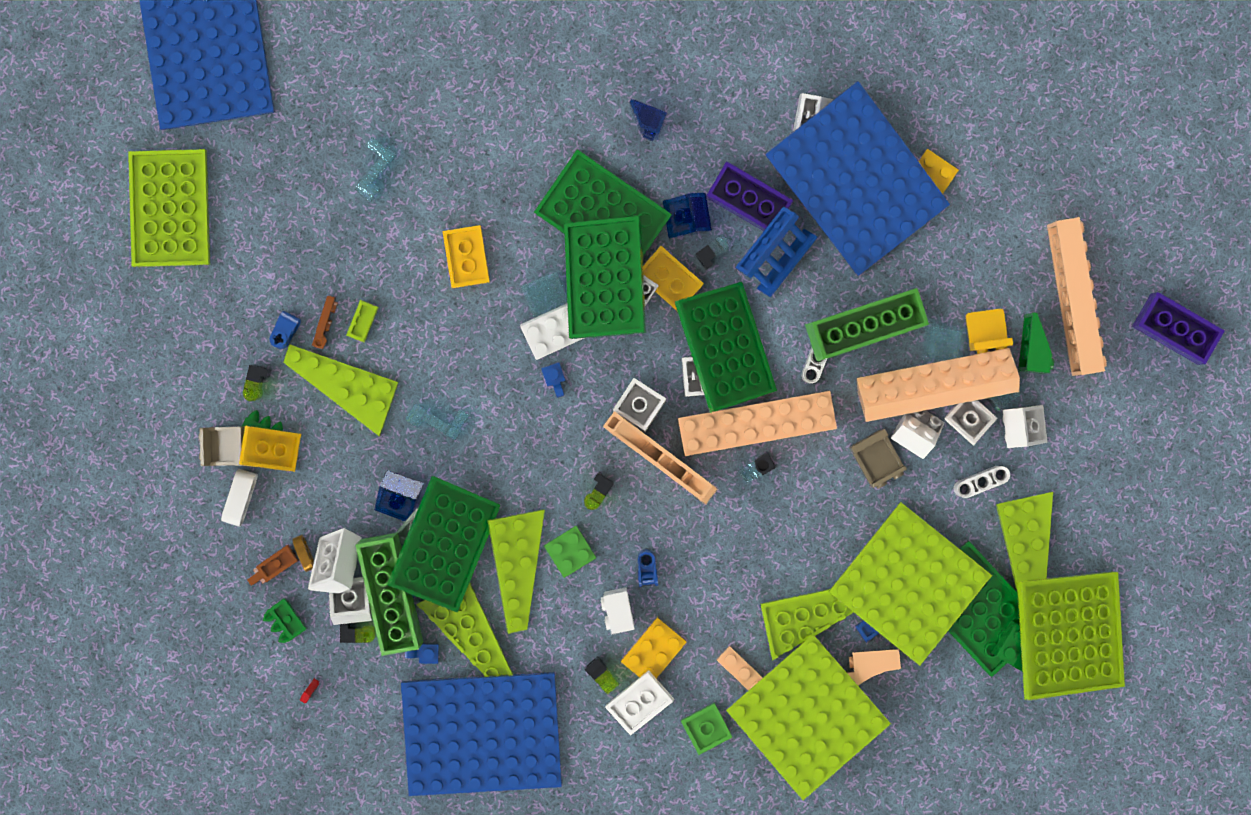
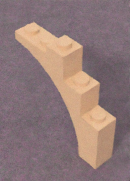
[603,411,717,504]
[847,649,901,685]

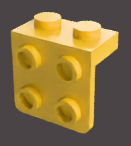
[965,309,1013,354]

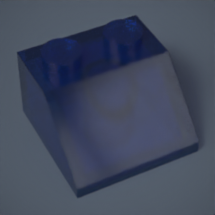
[629,98,667,141]
[663,193,712,239]
[374,470,423,521]

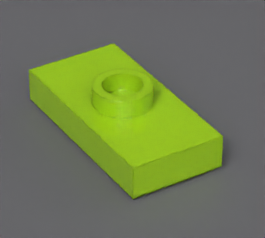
[346,300,379,343]

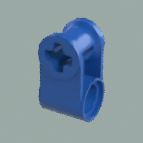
[269,311,301,349]
[638,549,658,587]

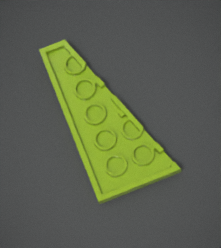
[283,344,399,436]
[996,492,1053,593]
[488,509,545,634]
[416,583,513,677]
[760,589,854,661]

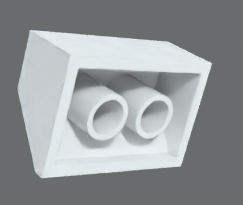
[308,528,362,593]

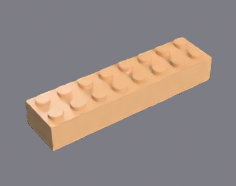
[1047,217,1107,376]
[857,348,1020,422]
[677,391,837,456]

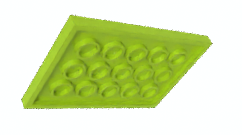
[128,149,210,267]

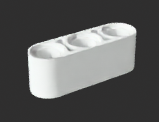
[801,347,827,384]
[954,466,1010,498]
[221,468,258,527]

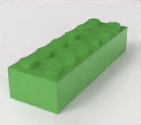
[805,288,929,361]
[355,532,423,656]

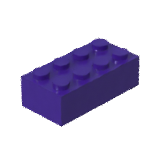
[706,161,793,231]
[1132,292,1225,365]

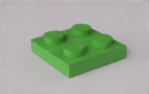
[544,525,597,578]
[681,702,733,755]

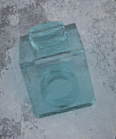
[986,392,1021,412]

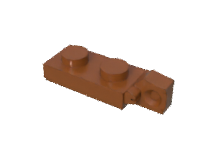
[312,296,338,349]
[247,544,299,586]

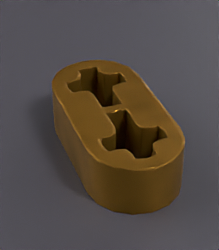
[292,535,314,572]

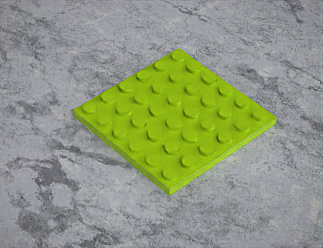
[828,502,992,666]
[1018,571,1125,700]
[726,635,891,800]

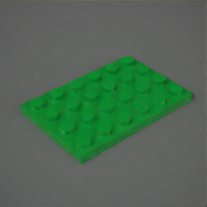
[534,149,672,258]
[564,216,646,339]
[675,282,777,413]
[387,476,501,613]
[948,541,1020,678]

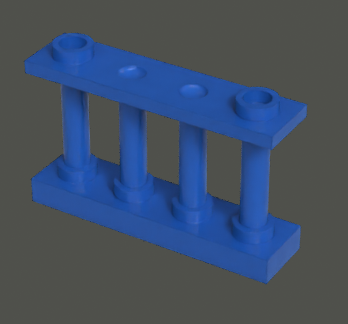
[735,207,818,298]

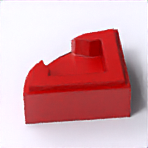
[300,678,320,704]

